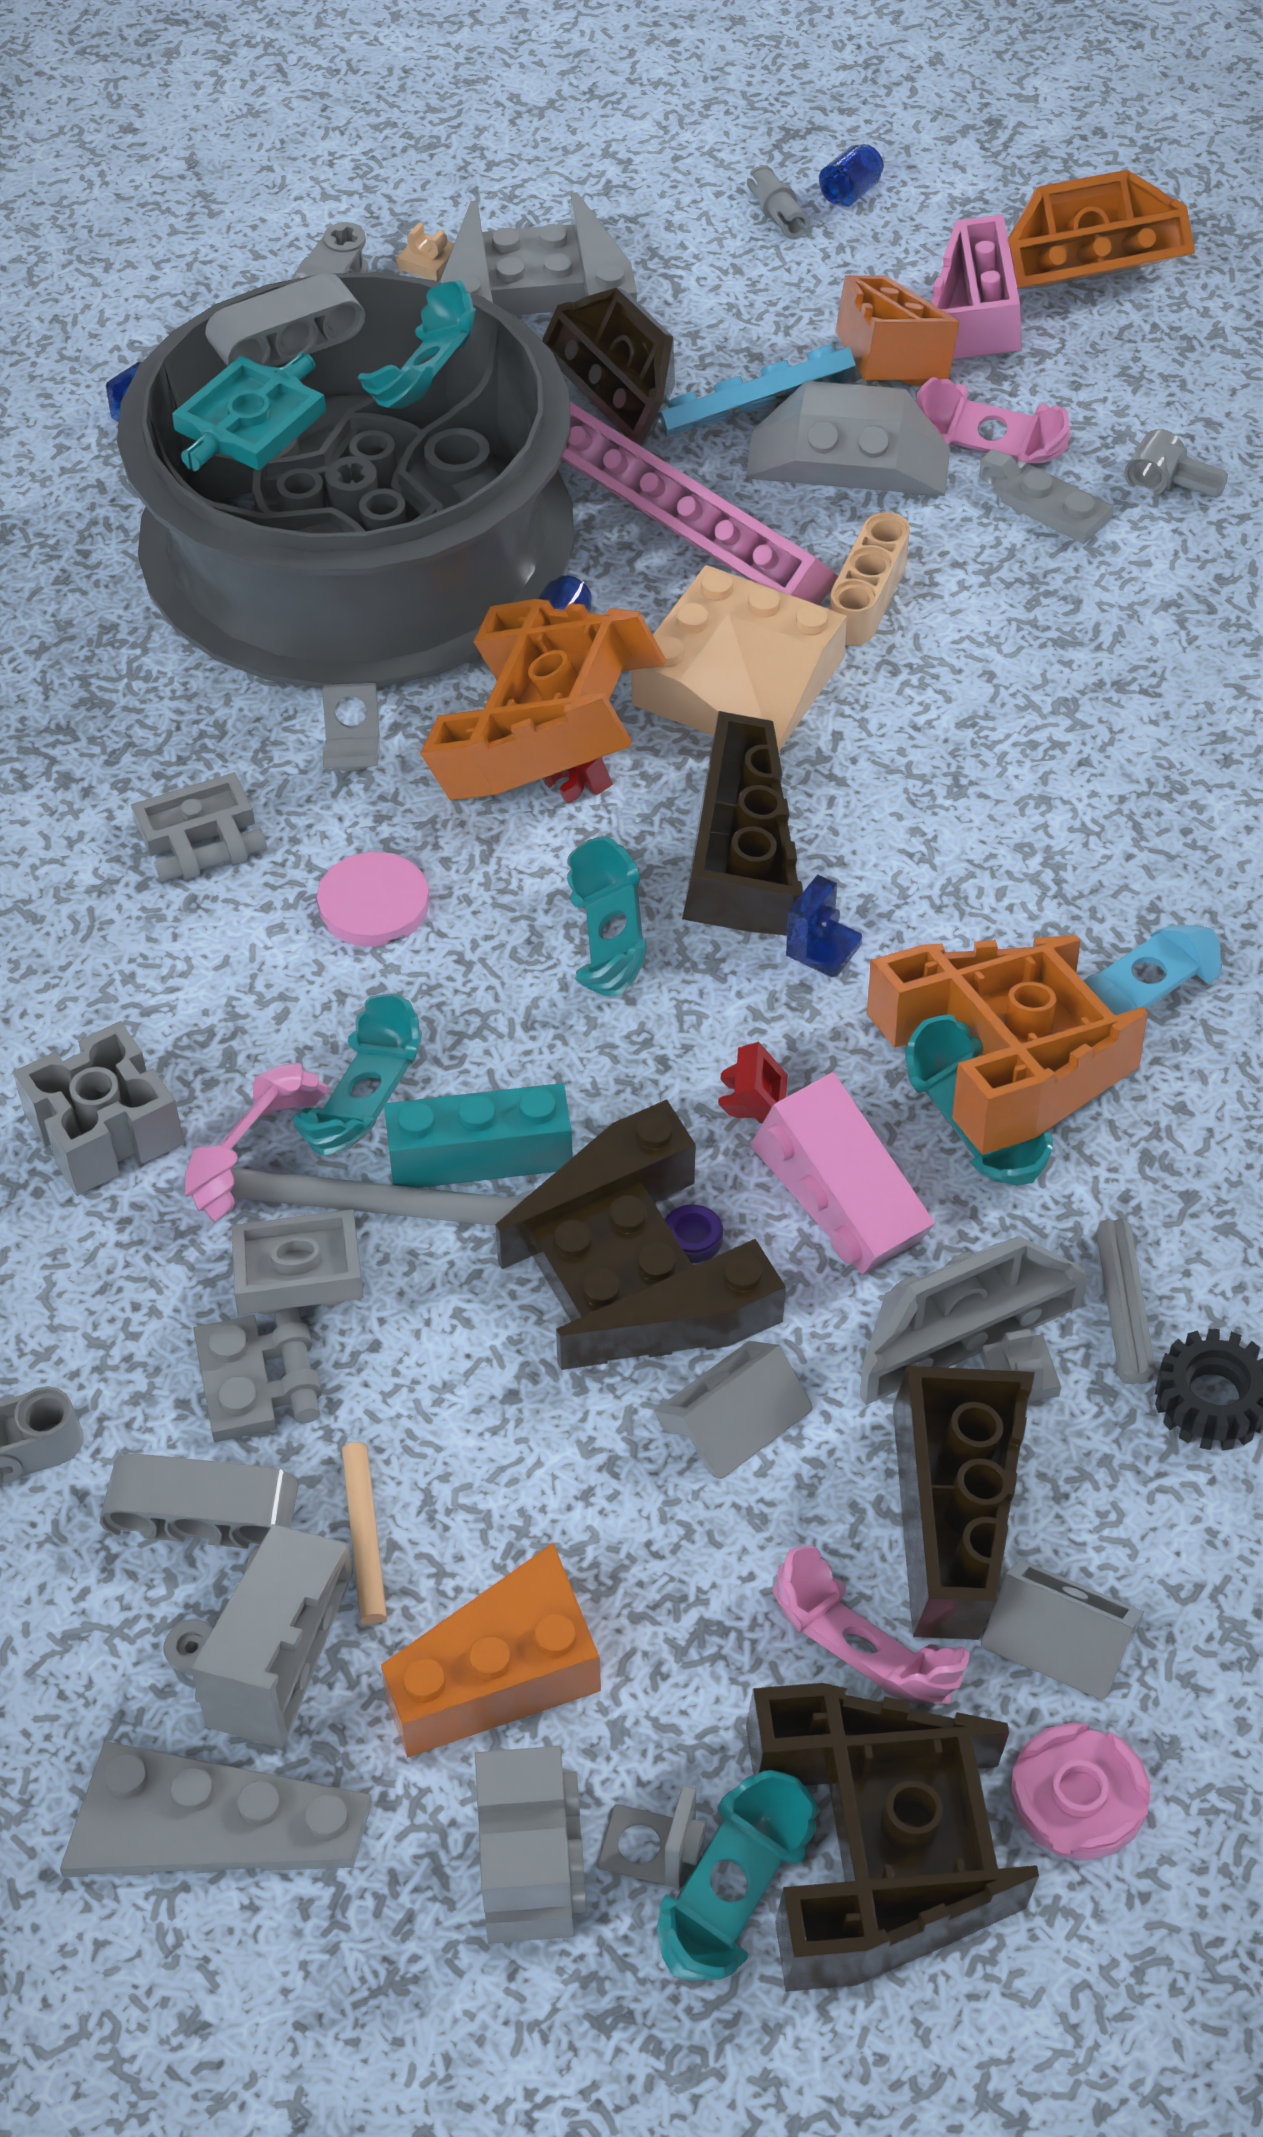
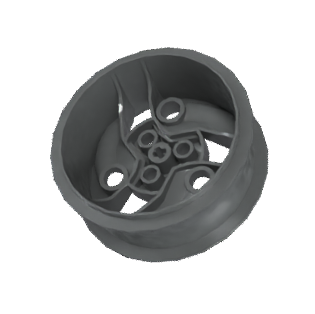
[117,272,574,689]

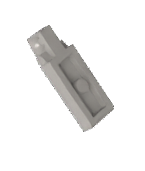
[979,449,1114,545]

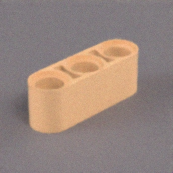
[830,512,910,646]

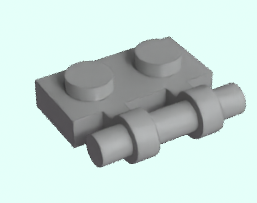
[130,772,267,883]
[193,1307,322,1442]

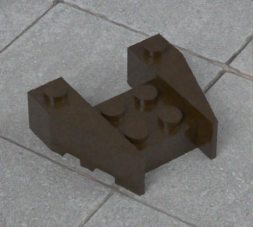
[495,1099,786,1370]
[746,1683,1039,1992]

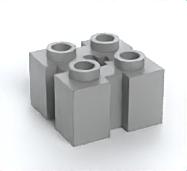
[13,1021,185,1196]
[475,1746,587,1944]

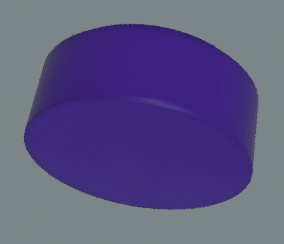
[664,1204,723,1263]

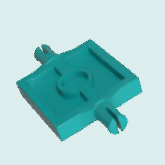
[172,351,326,471]

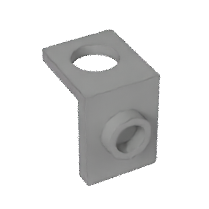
[322,683,380,771]
[597,1785,706,1889]

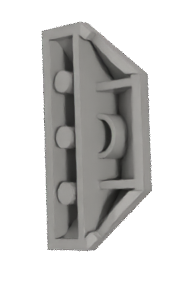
[746,381,950,496]
[860,1236,1088,1405]

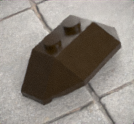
[542,288,675,447]

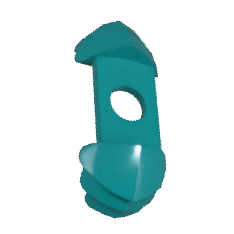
[357,280,476,409]
[567,836,647,996]
[291,993,422,1156]
[905,1014,1053,1186]
[657,1770,818,1981]

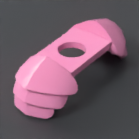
[916,377,1070,464]
[185,1063,331,1222]
[772,1545,970,1704]

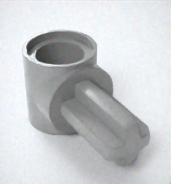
[1124,429,1228,497]

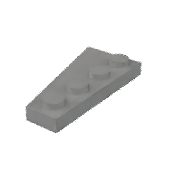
[60,1741,372,1877]

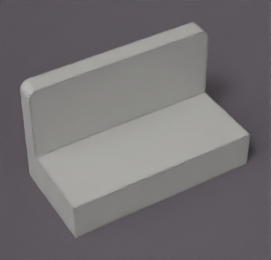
[654,1341,812,1479]
[981,1559,1144,1699]

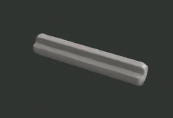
[1097,1218,1156,1384]

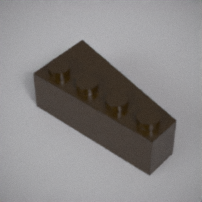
[682,711,804,936]

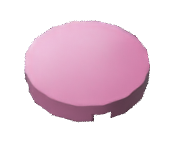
[316,851,430,947]
[1010,1723,1150,1860]

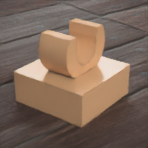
[396,223,454,281]

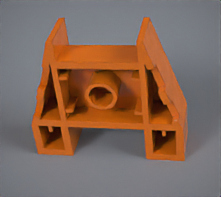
[420,599,666,800]
[867,935,1148,1155]

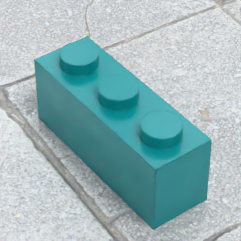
[384,1083,573,1188]

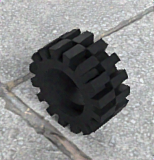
[1155,1329,1263,1451]

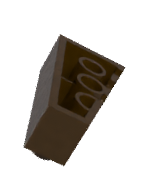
[893,1366,1035,1640]

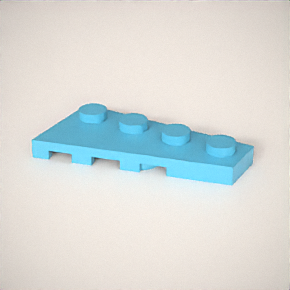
[660,344,856,437]

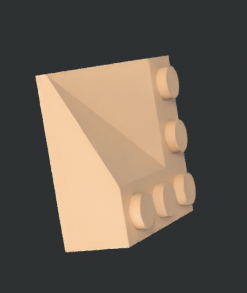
[631,565,847,752]

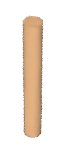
[342,1442,387,1625]

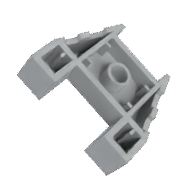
[441,192,637,315]

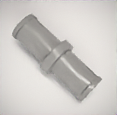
[747,165,810,239]

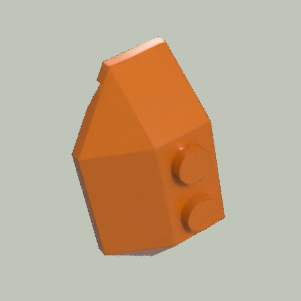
[1007,170,1195,289]

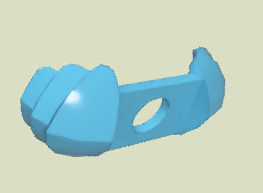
[1083,925,1222,1015]

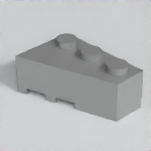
[190,1524,353,1749]

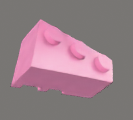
[931,214,1022,359]
[750,1071,935,1275]

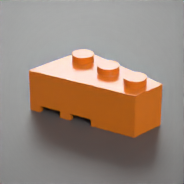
[835,275,960,386]
[381,1543,601,1758]

